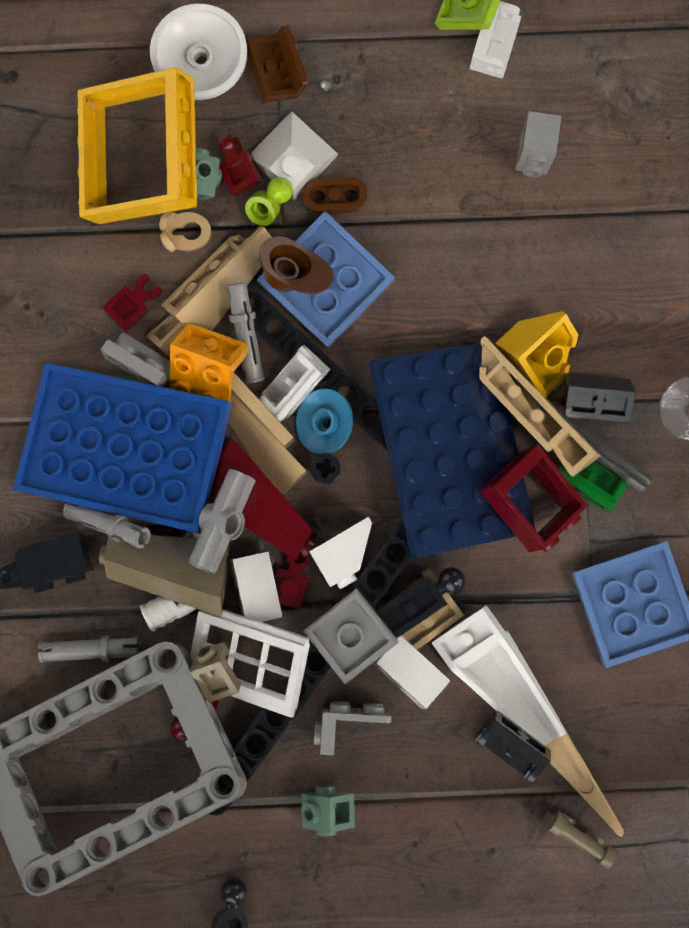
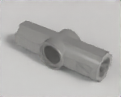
[188,469,256,574]

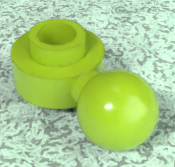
[245,177,293,226]

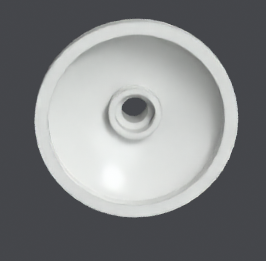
[150,3,247,100]

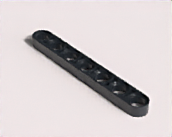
[248,292,388,452]

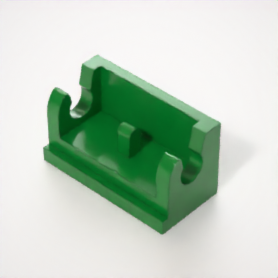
[557,461,628,512]

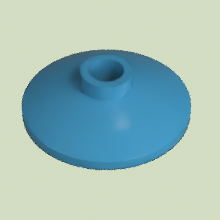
[296,389,353,454]

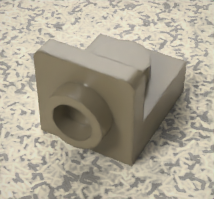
[190,642,241,703]

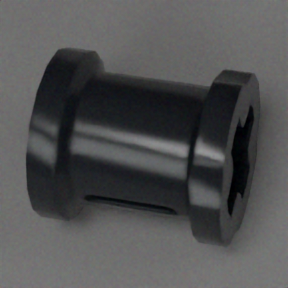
[311,453,341,485]

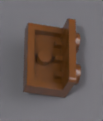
[246,25,308,103]

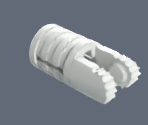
[140,596,197,632]

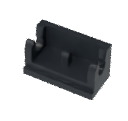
[562,373,636,423]
[475,710,551,784]

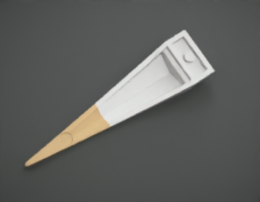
[431,605,624,837]

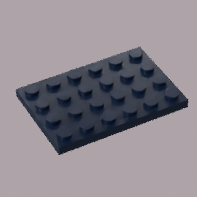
[368,341,536,559]

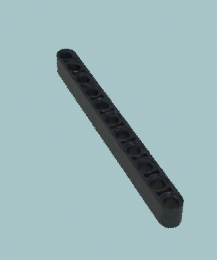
[209,518,411,816]

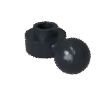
[211,879,248,928]

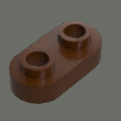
[302,177,367,214]

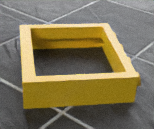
[77,67,197,224]

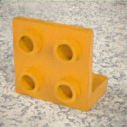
[169,323,248,402]

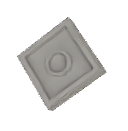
[303,588,399,684]

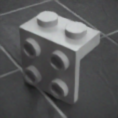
[314,701,392,755]

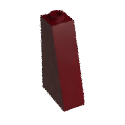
[209,439,317,562]

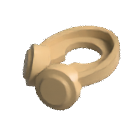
[159,211,212,253]

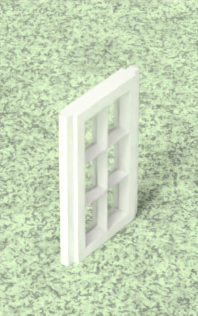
[190,609,310,717]

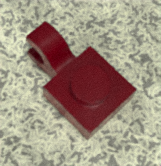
[218,134,263,196]

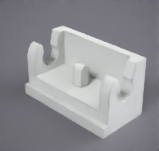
[470,1,522,79]
[259,345,330,422]
[230,552,282,622]
[372,636,450,709]

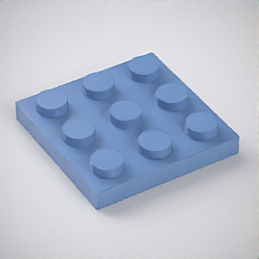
[257,211,395,349]
[571,541,689,668]

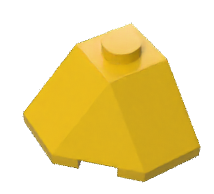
[495,311,578,398]

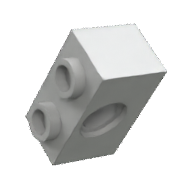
[515,111,562,177]

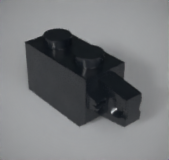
[0,532,94,594]

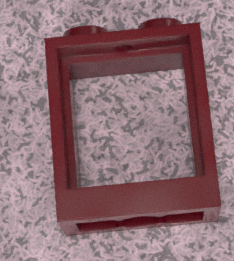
[480,444,588,552]

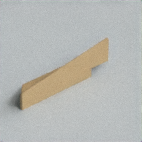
[146,226,271,360]
[479,336,601,477]
[228,372,307,495]

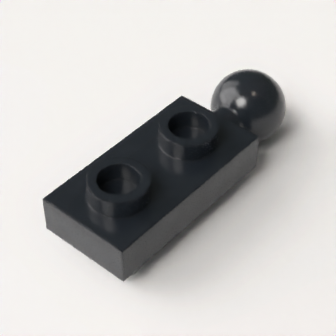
[375,567,465,638]

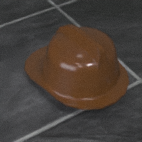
[259,236,334,294]

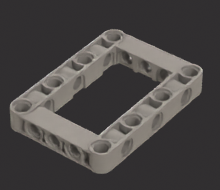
[0,642,247,897]

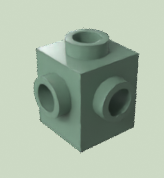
[196,148,222,201]
[301,785,355,837]

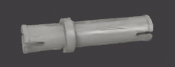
[226,282,265,383]
[63,503,151,549]
[38,636,141,663]

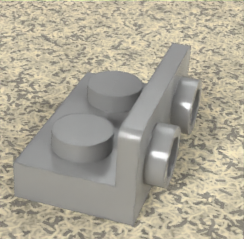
[101,333,170,388]

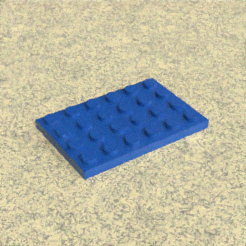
[13,363,233,534]

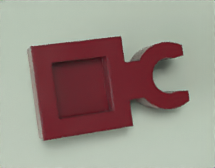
[102,274,162,333]
[275,554,312,610]

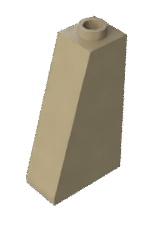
[99,535,230,615]

